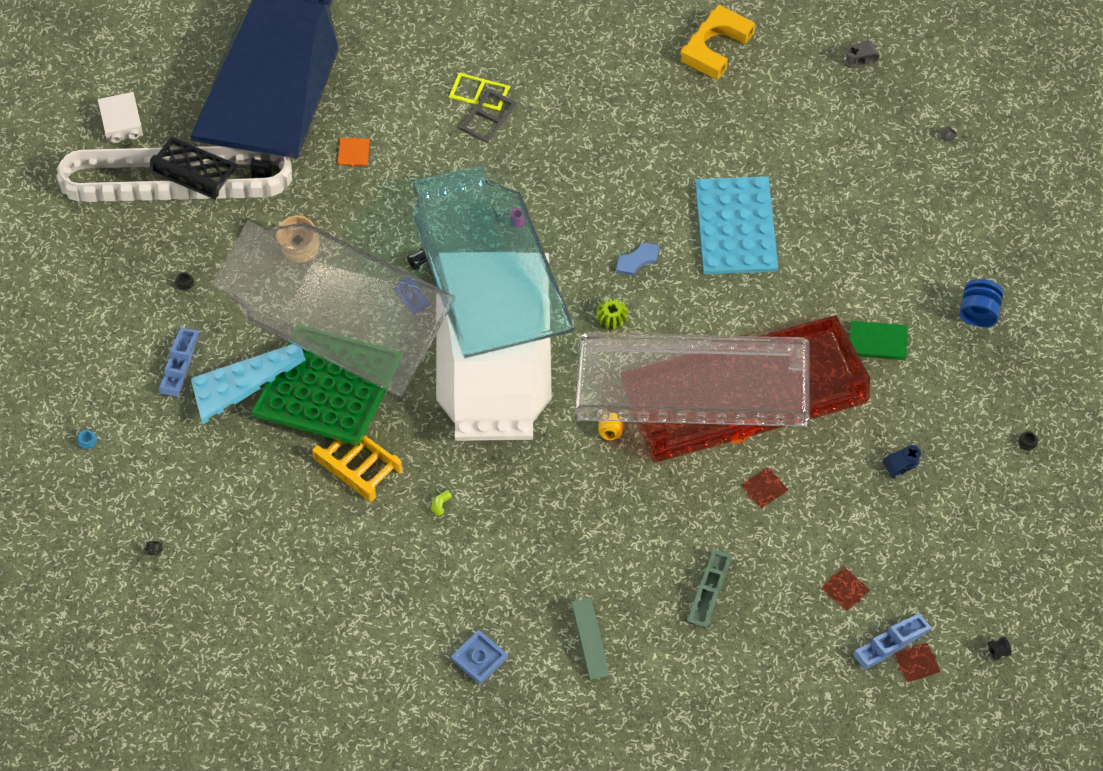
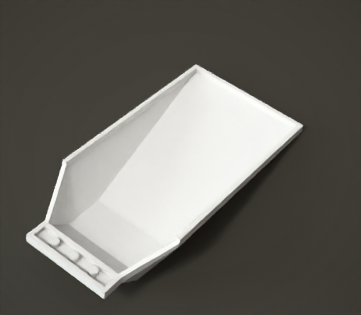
[436,253,552,441]

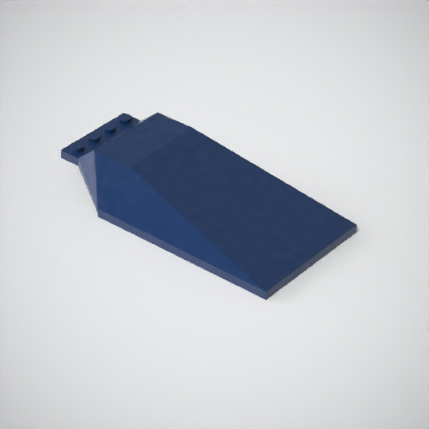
[191,0,338,159]

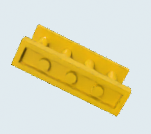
[312,435,402,502]

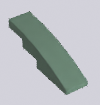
[687,549,733,628]
[571,598,610,680]

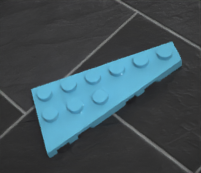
[191,342,306,424]

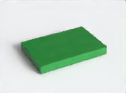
[849,321,908,360]

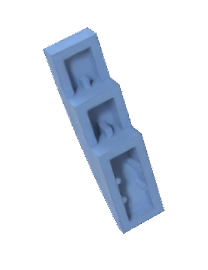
[159,328,199,397]
[853,613,932,670]

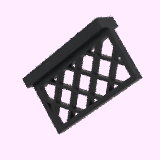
[150,136,237,200]

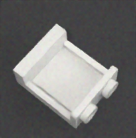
[98,92,143,143]

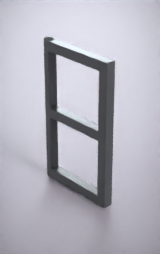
[460,88,517,143]

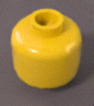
[598,412,624,440]

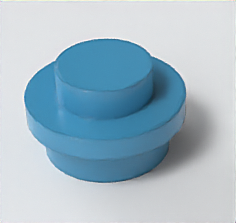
[77,430,97,449]

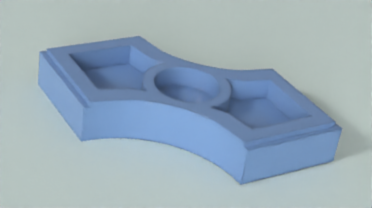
[616,242,659,276]

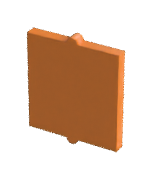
[338,137,370,167]

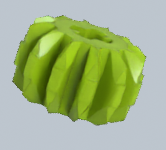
[596,298,628,330]

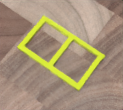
[449,73,510,111]

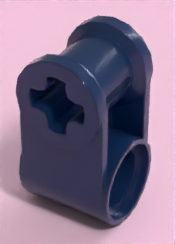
[882,445,921,479]

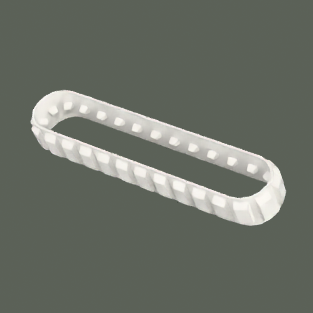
[56,146,292,202]

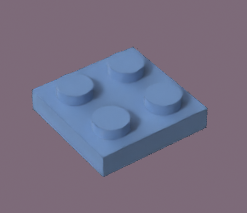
[451,630,508,685]

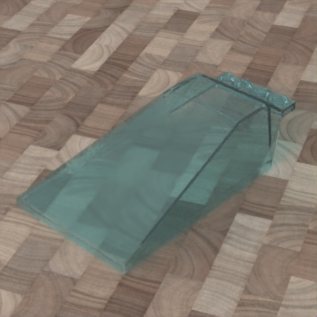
[413,165,574,358]

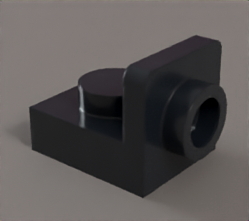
[250,159,272,179]

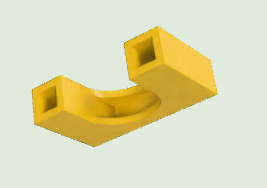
[680,5,755,80]

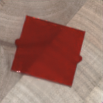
[741,467,788,508]
[822,567,870,611]
[895,643,940,683]

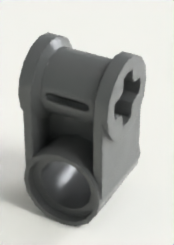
[844,40,880,68]

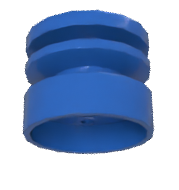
[959,279,1004,328]

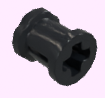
[407,247,432,270]

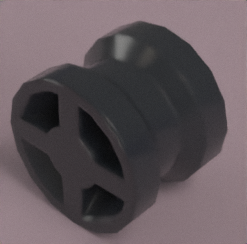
[988,636,1012,661]

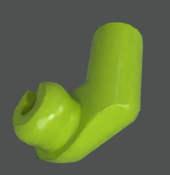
[431,490,452,516]

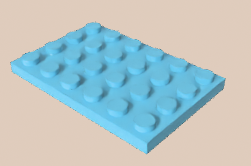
[695,177,778,274]

